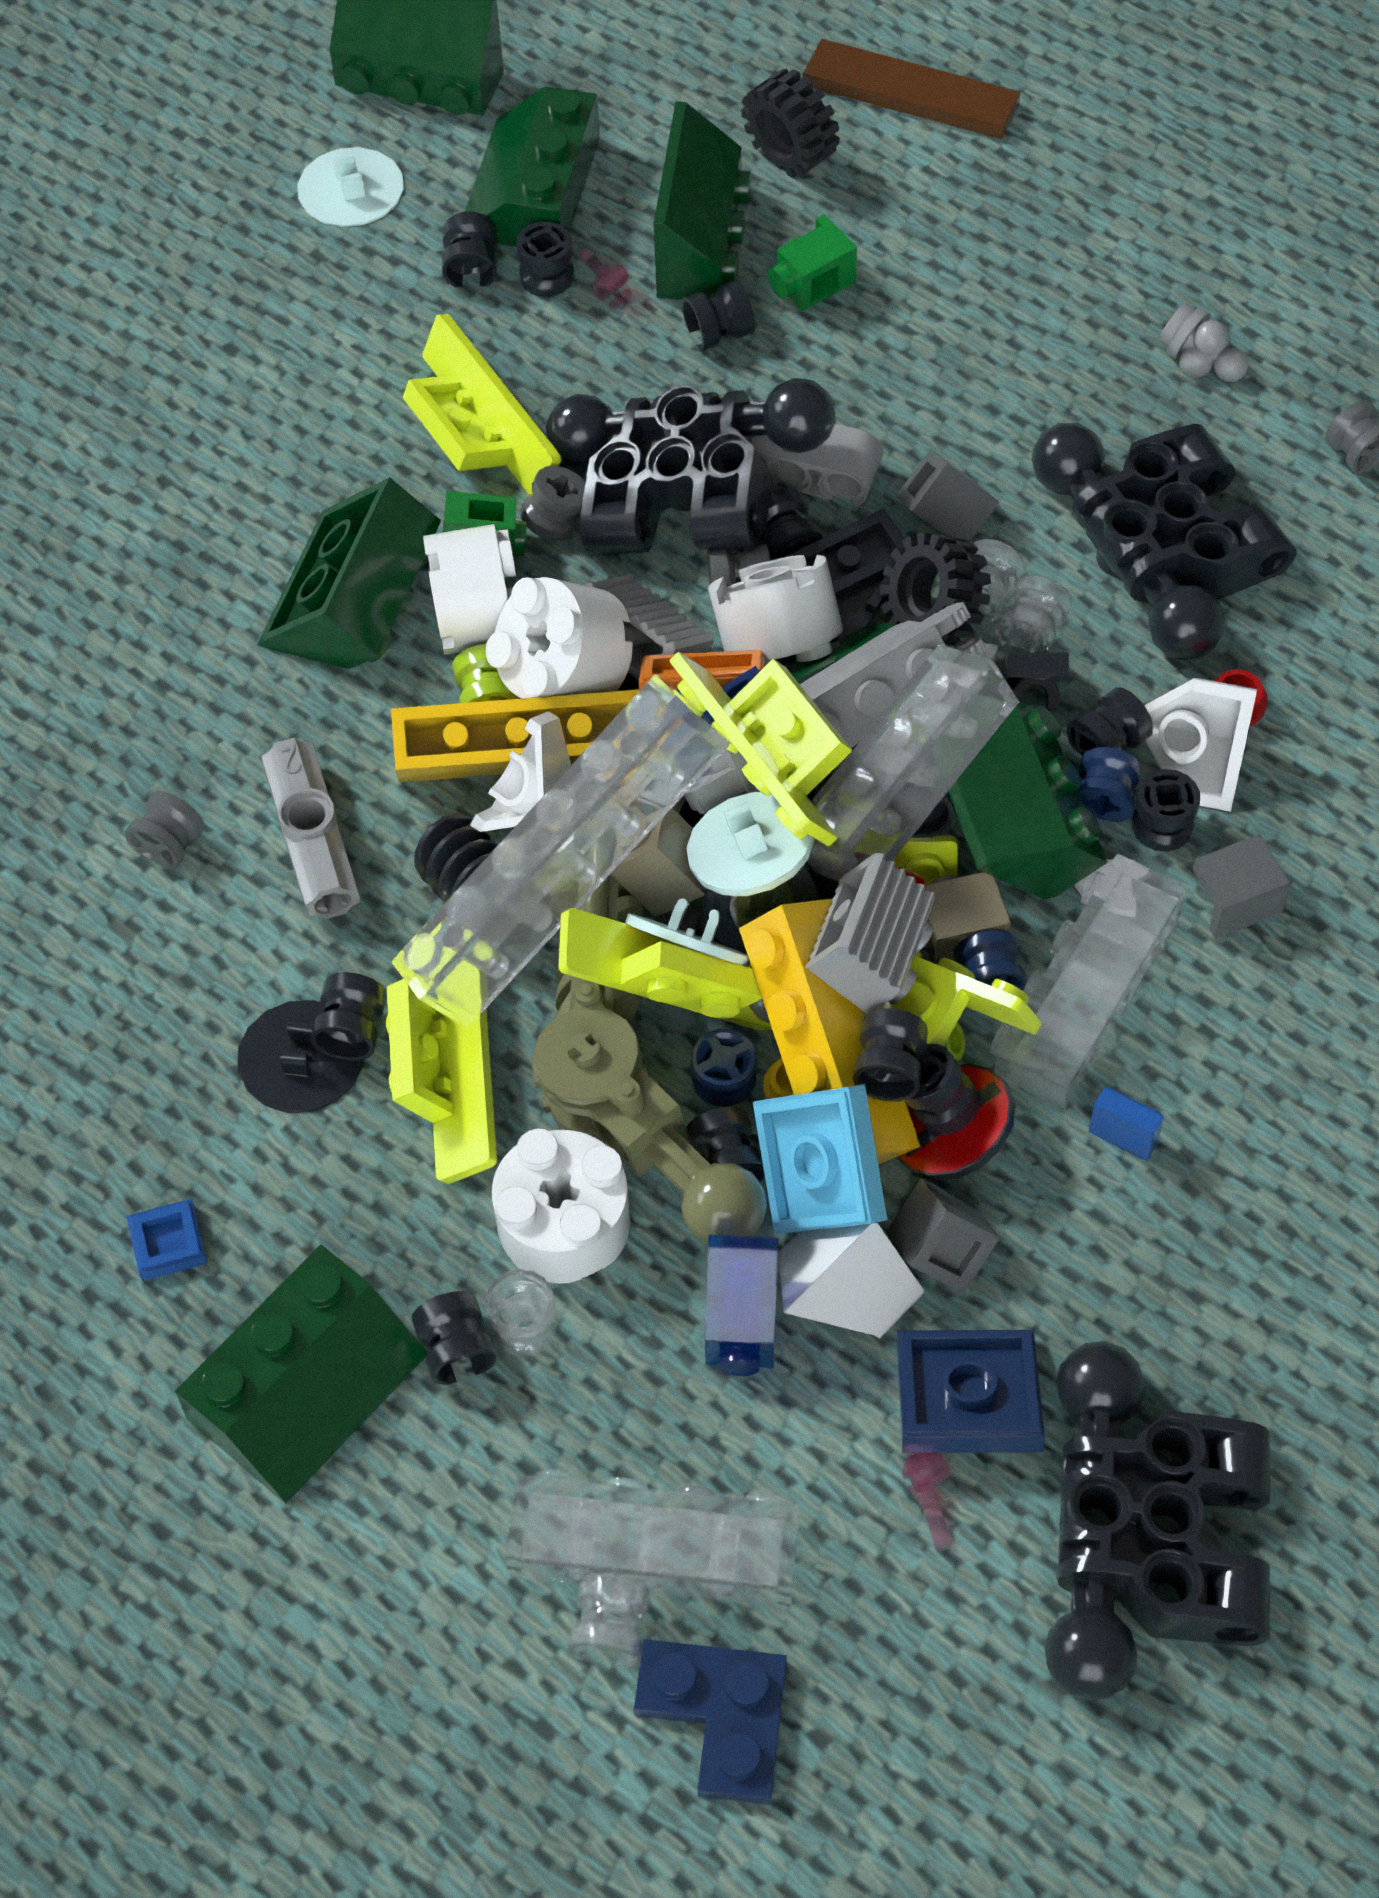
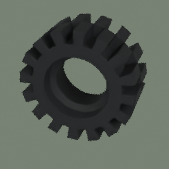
[741,68,840,178]
[880,532,991,646]

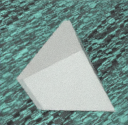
[1144,678,1257,812]
[470,711,581,832]
[778,1223,924,1339]

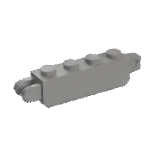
[680,601,987,814]

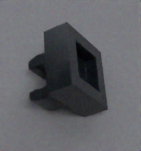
[1003,652,1069,710]

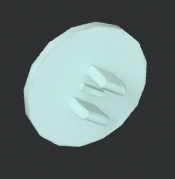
[297,147,404,227]
[686,792,815,896]
[625,899,750,966]

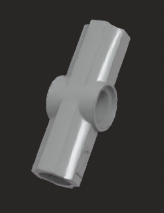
[261,738,360,919]

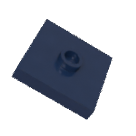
[897,1330,1045,1453]

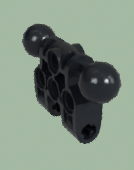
[546,378,836,556]
[1032,423,1297,660]
[1044,1341,1270,1701]

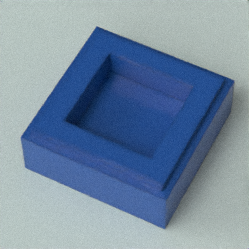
[1088,1087,1164,1161]
[126,1199,208,1281]

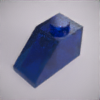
[705,1234,779,1377]

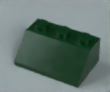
[329,0,504,116]
[465,86,600,247]
[653,101,751,300]
[257,477,442,669]
[919,694,1108,900]
[175,1244,428,1504]

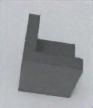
[896,449,999,542]
[1193,834,1291,939]
[887,1178,1000,1293]

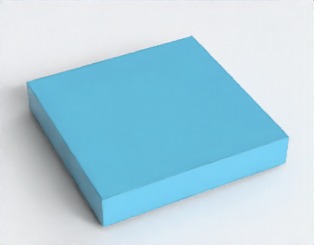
[753,1084,887,1234]

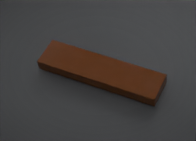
[803,38,1021,139]

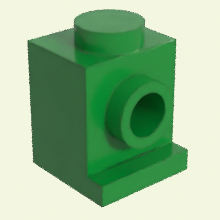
[768,214,857,311]
[442,491,527,557]

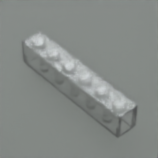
[391,674,731,1028]

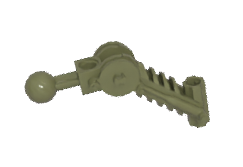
[528,802,767,1248]

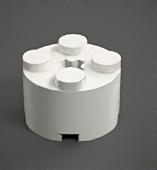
[423,524,516,655]
[708,555,843,665]
[486,577,633,698]
[492,1128,630,1283]

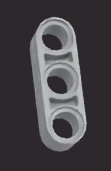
[751,424,884,506]

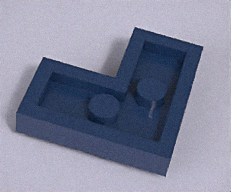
[634,1639,787,1805]

